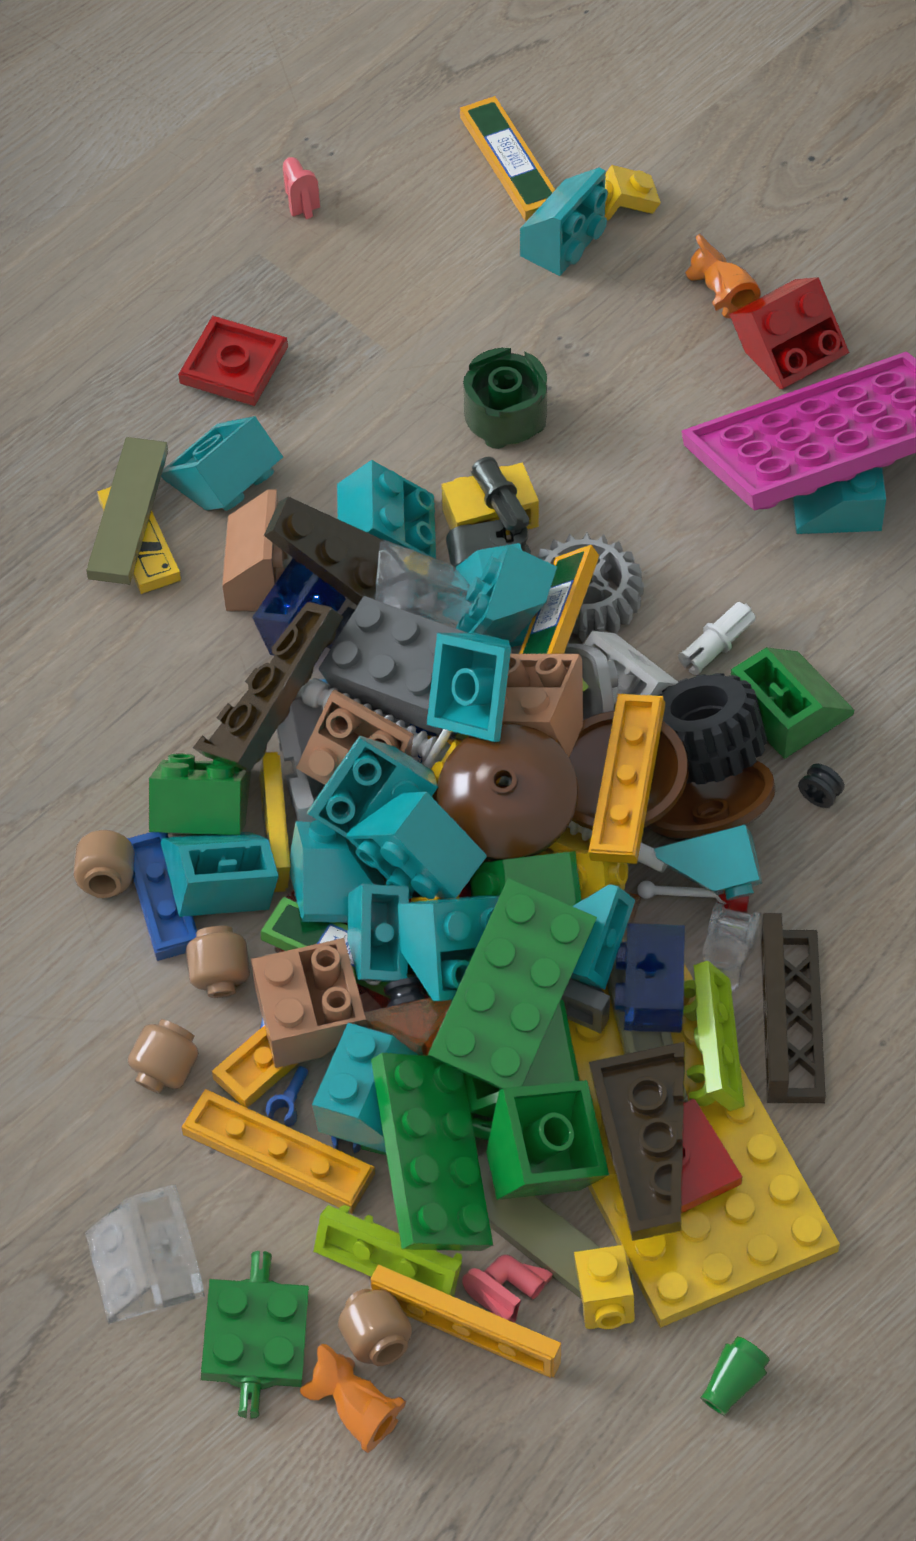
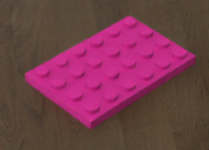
[681,352,916,511]

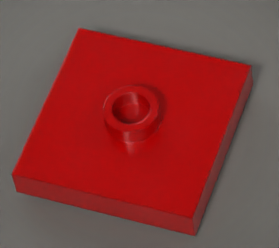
[178,315,288,406]
[608,1099,743,1213]

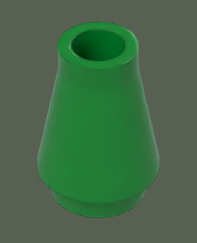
[700,1336,770,1416]

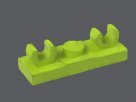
[678,960,745,1111]
[313,1205,462,1297]

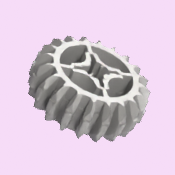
[537,532,644,643]

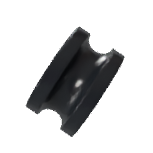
[798,763,845,808]
[384,977,431,1014]

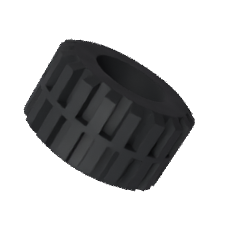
[657,673,767,785]

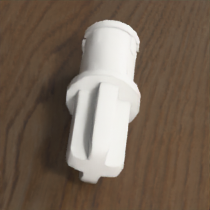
[678,602,755,675]

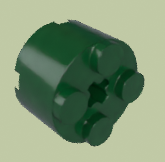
[463,347,547,449]

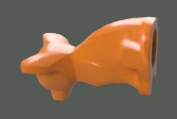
[685,234,761,319]
[300,1344,406,1453]

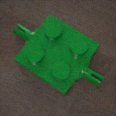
[201,1251,309,1419]

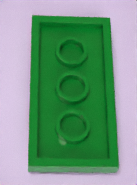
[428,878,597,1090]
[371,1053,493,1251]

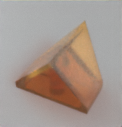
[365,998,452,1056]

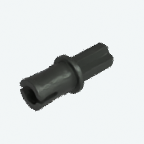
[471,457,529,534]

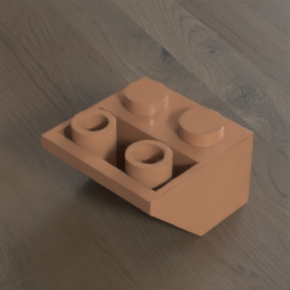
[222,489,289,611]
[502,654,583,757]
[296,690,414,785]
[251,938,366,1068]

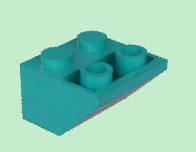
[520,167,608,276]
[337,460,437,564]
[455,545,557,642]
[307,736,438,838]
[345,792,487,899]
[161,832,278,917]
[398,896,500,1001]

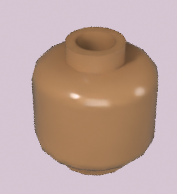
[73,830,135,898]
[186,926,250,998]
[128,1019,199,1094]
[338,1289,412,1366]

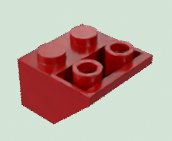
[729,277,850,389]

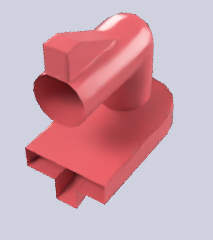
[283,157,320,219]
[462,1255,553,1322]

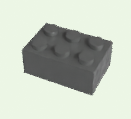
[318,596,466,735]

